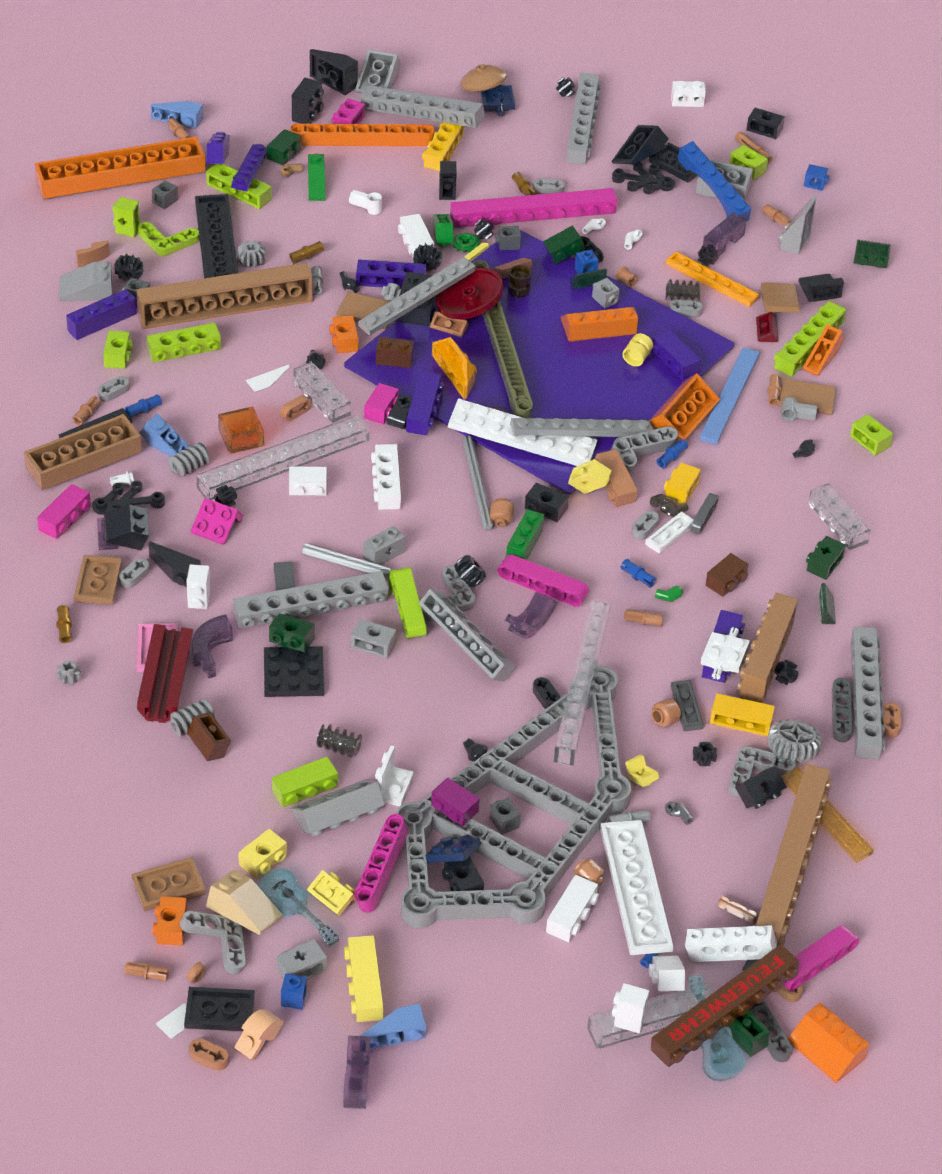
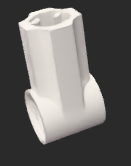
[349,190,382,215]

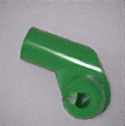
[655,586,683,602]

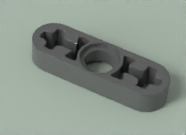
[690,493,719,535]

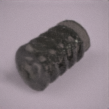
[665,279,701,302]
[316,724,362,758]

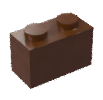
[376,337,414,368]
[705,553,749,597]
[187,712,231,761]

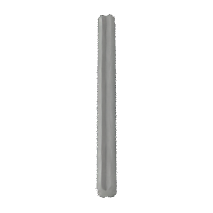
[463,436,493,530]

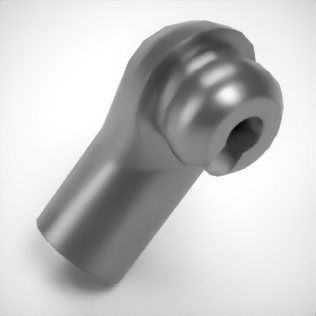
[665,802,694,825]

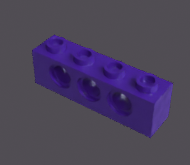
[356,259,426,289]

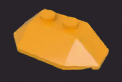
[432,337,477,399]

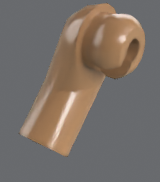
[280,164,302,177]

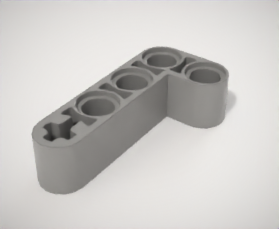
[610,427,678,475]

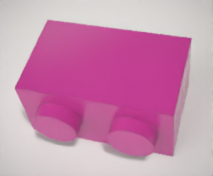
[364,383,399,424]

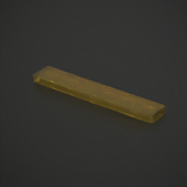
[782,767,873,863]

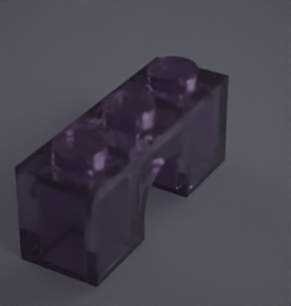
[703,213,746,257]
[343,1035,371,1109]

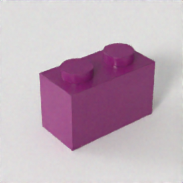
[431,777,480,826]

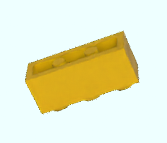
[710,693,775,736]

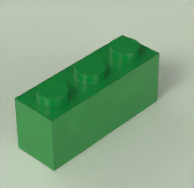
[506,509,544,560]

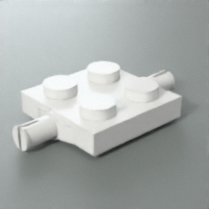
[701,627,750,679]

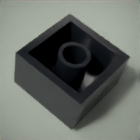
[291,77,324,124]

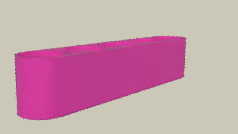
[497,554,589,607]
[354,814,408,913]
[782,925,860,991]

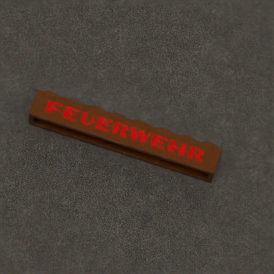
[651,944,799,1067]

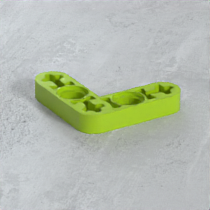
[138,222,199,256]

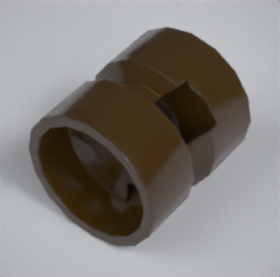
[508,265,531,298]

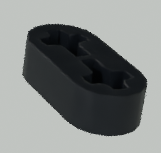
[533,677,560,709]

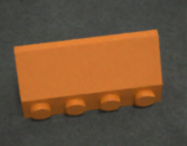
[561,307,638,341]
[649,373,720,441]

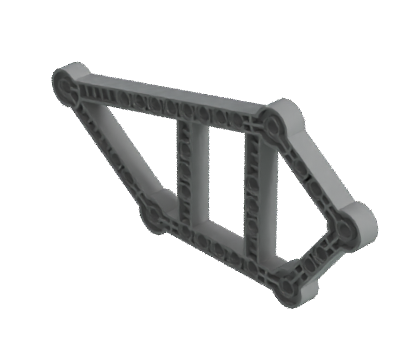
[395,665,631,929]

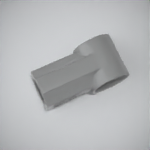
[781,397,817,421]

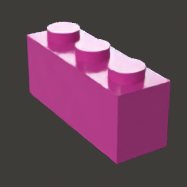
[37,484,91,539]

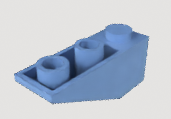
[150,101,203,128]
[139,413,190,456]
[360,1004,426,1050]

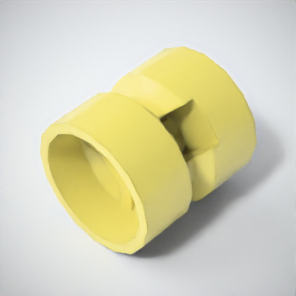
[623,333,653,366]

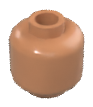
[490,498,514,527]
[651,699,681,727]
[573,858,604,887]

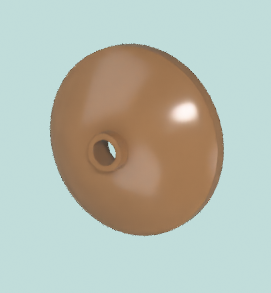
[460,64,507,92]

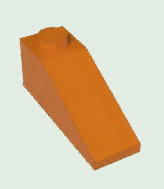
[802,325,844,376]

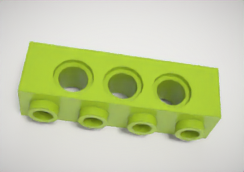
[206,164,272,209]
[146,323,221,362]

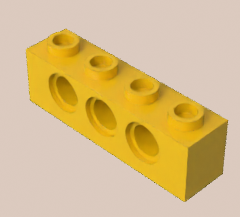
[422,122,464,171]

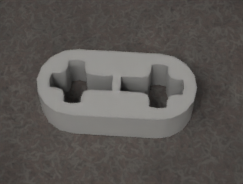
[533,178,565,194]
[670,300,703,317]
[98,376,129,401]
[632,511,659,540]
[119,558,149,588]

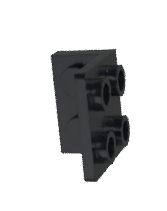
[798,274,844,302]

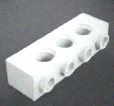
[371,444,401,510]
[685,925,777,962]

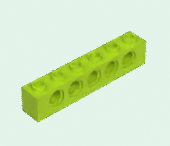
[774,301,847,377]

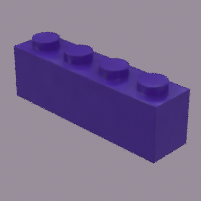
[66,289,137,340]
[406,371,444,435]
[702,610,745,683]

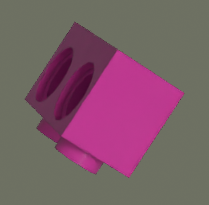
[332,98,365,124]

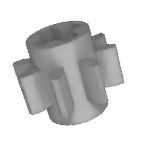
[381,283,401,302]
[57,661,81,685]

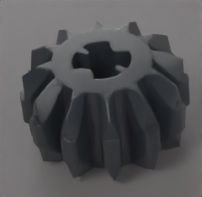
[413,242,442,272]
[114,253,144,282]
[454,555,486,587]

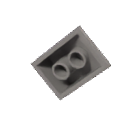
[355,49,401,93]
[779,196,817,255]
[60,261,112,301]

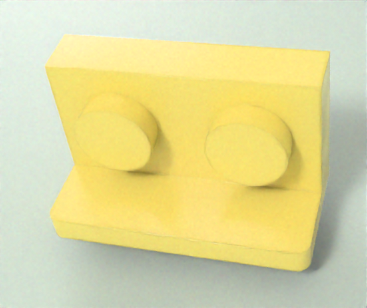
[307,870,356,916]

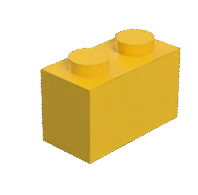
[664,462,701,505]

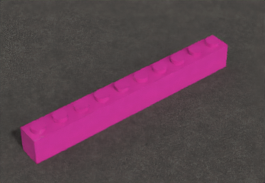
[450,188,617,228]

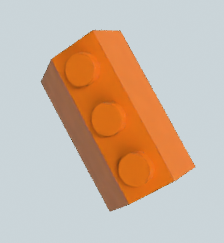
[788,1002,870,1083]

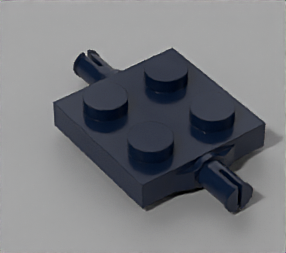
[480,85,515,116]

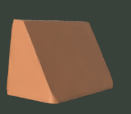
[494,258,532,279]
[429,311,469,337]

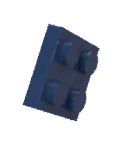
[425,835,481,863]

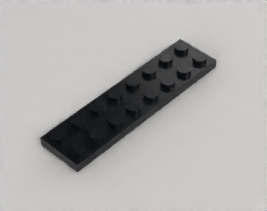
[195,194,238,279]

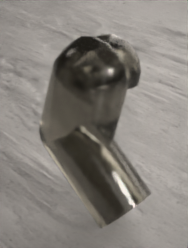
[650,494,677,508]
[660,502,689,517]

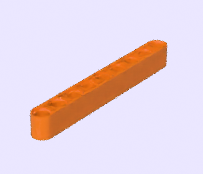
[290,124,435,146]

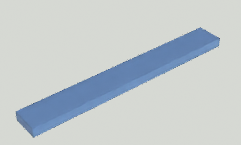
[700,347,760,445]

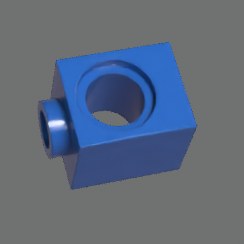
[804,164,830,191]
[575,250,598,279]
[281,973,307,1010]

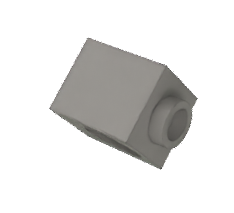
[592,278,620,308]

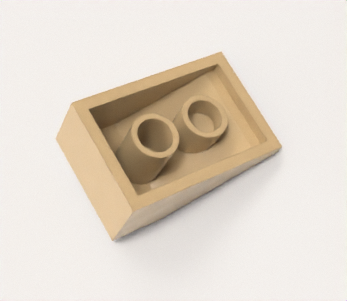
[206,870,283,935]

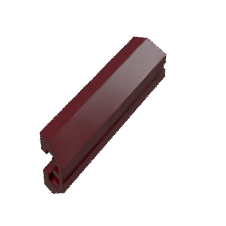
[137,624,193,723]

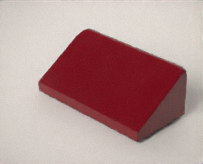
[756,312,779,342]

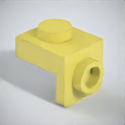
[625,754,659,787]

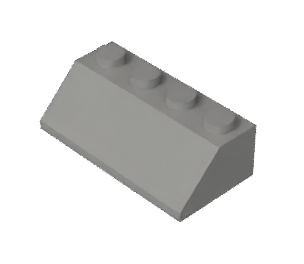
[290,780,385,836]

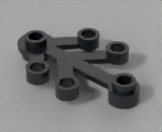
[612,162,675,194]
[92,480,165,515]

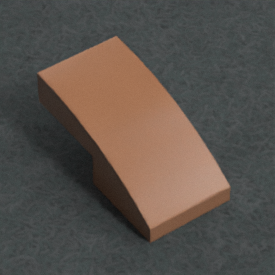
[76,240,110,268]

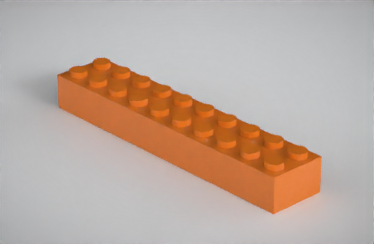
[35,136,206,199]

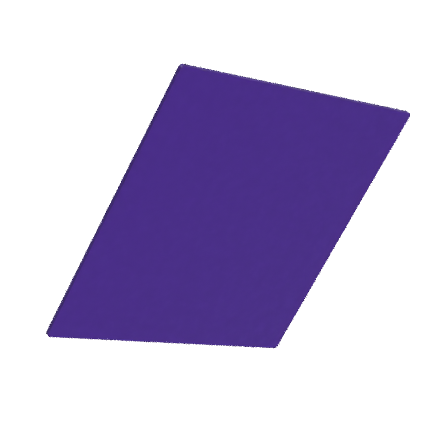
[344,230,734,494]

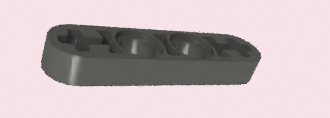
[832,678,852,743]
[750,1000,792,1062]

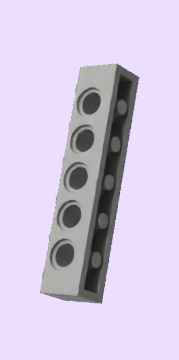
[418,589,516,681]

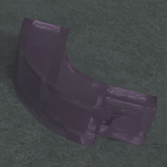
[505,591,558,639]
[192,614,233,679]

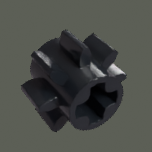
[556,77,576,97]
[474,219,495,239]
[697,244,719,266]
[214,485,237,507]
[774,660,799,685]
[692,742,717,766]

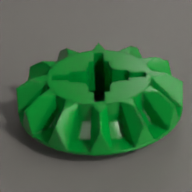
[453,233,479,253]

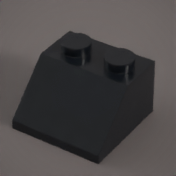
[104,504,149,551]

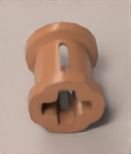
[616,266,638,288]

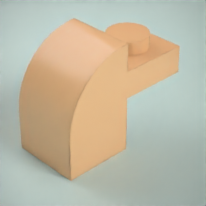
[234,1009,284,1060]

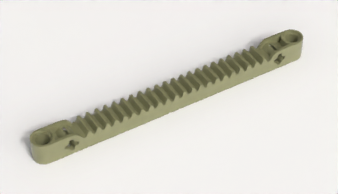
[473,260,533,418]

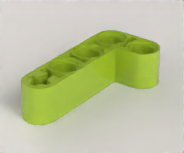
[388,567,427,639]

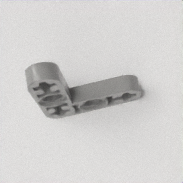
[422,565,475,621]
[729,746,796,797]
[179,911,246,974]

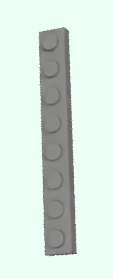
[358,257,476,335]
[510,417,653,437]

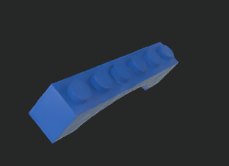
[678,141,751,227]

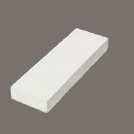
[645,511,694,554]

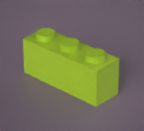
[272,756,338,808]

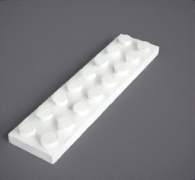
[448,399,597,466]
[600,820,673,955]

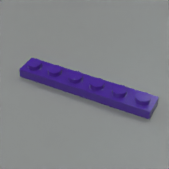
[231,144,267,192]

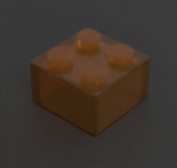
[218,406,264,454]

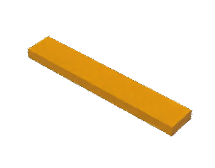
[666,251,760,307]

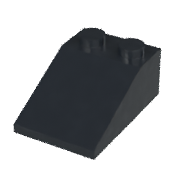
[310,49,358,95]
[611,125,669,165]

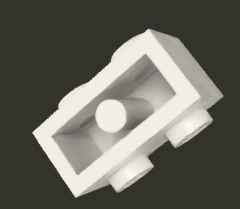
[671,81,706,107]

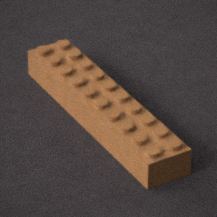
[136,263,312,329]
[756,763,832,947]

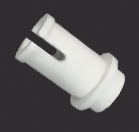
[110,471,134,486]

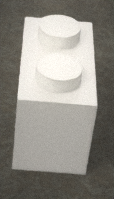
[289,467,326,496]
[187,565,210,609]
[649,956,685,991]
[612,983,649,1034]

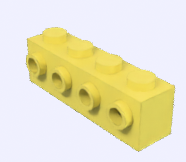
[344,935,383,1022]

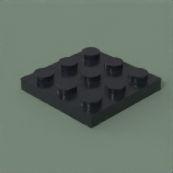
[264,646,324,697]

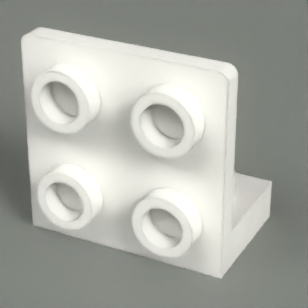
[375,746,414,807]

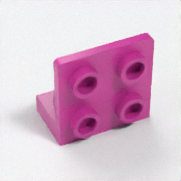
[191,498,244,545]

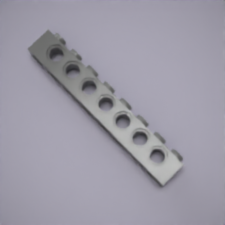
[566,73,601,164]
[360,85,485,128]
[232,571,389,629]
[851,626,885,759]

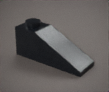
[148,541,201,587]

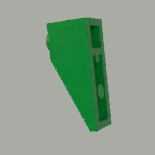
[308,153,325,201]
[433,214,453,246]

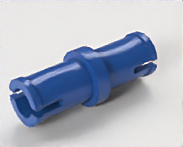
[125,394,162,417]
[656,439,688,468]
[620,559,657,588]

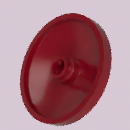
[436,268,504,319]

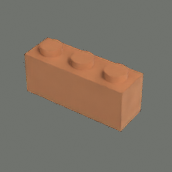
[595,449,638,507]

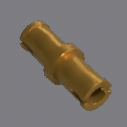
[512,172,537,196]
[289,241,324,264]
[56,605,72,643]

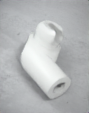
[582,218,606,235]
[624,229,643,250]

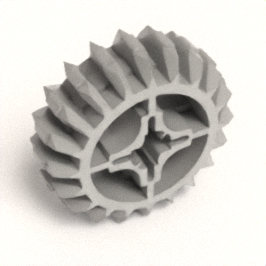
[767,719,822,763]

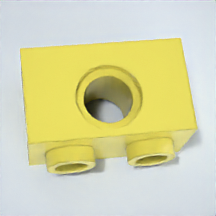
[568,459,611,494]
[239,829,287,879]

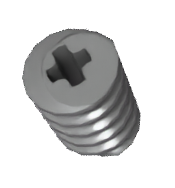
[168,441,210,476]
[170,699,215,737]

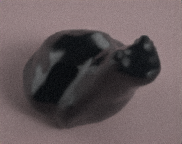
[339,271,360,293]
[306,349,326,370]
[792,439,815,458]
[463,738,488,761]

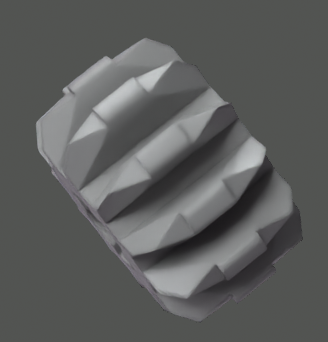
[237,240,266,267]

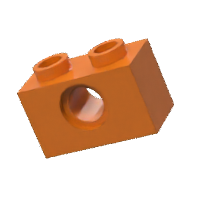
[329,315,358,354]
[152,897,187,946]

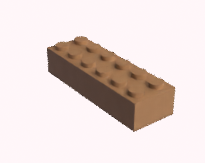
[24,414,142,490]
[737,593,798,703]

